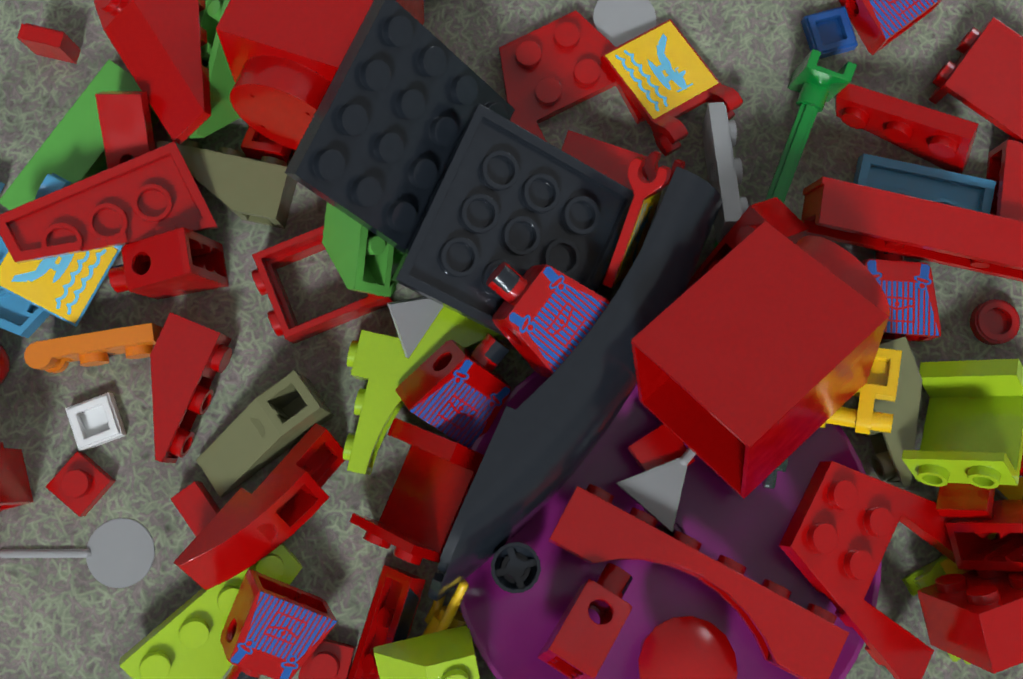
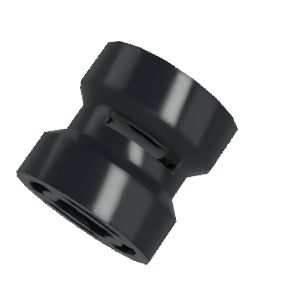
[491,542,541,593]

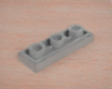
[702,102,749,243]

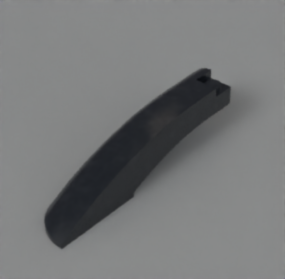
[428,166,722,601]

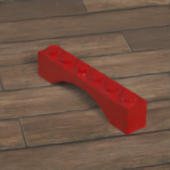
[548,484,849,679]

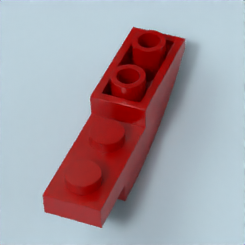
[173,423,345,590]

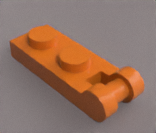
[24,323,163,373]

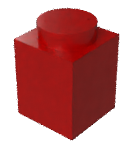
[216,0,425,150]
[631,221,890,499]

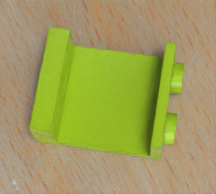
[901,359,1023,489]

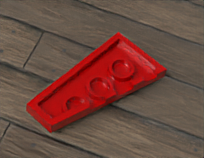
[0,141,218,263]

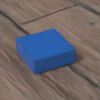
[801,6,858,59]

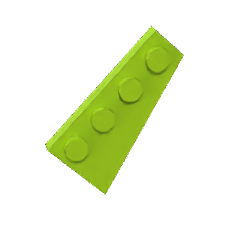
[119,543,303,679]

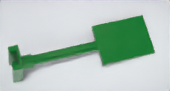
[712,49,857,251]

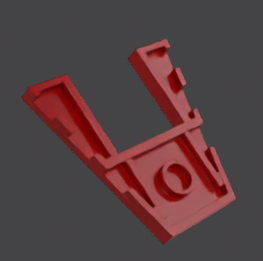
[779,461,957,679]

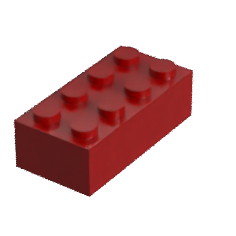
[917,570,1023,674]

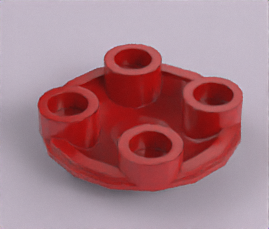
[638,616,738,679]

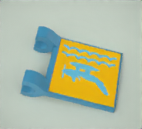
[0,173,125,327]

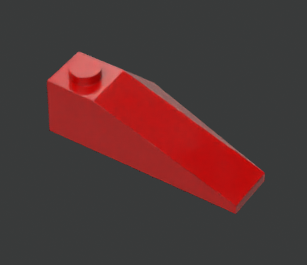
[94,0,211,145]

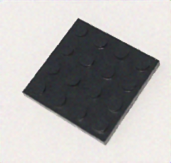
[284,0,515,253]
[392,103,634,336]

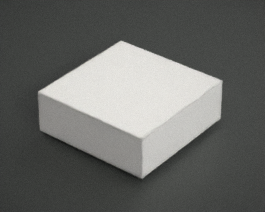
[65,392,127,451]

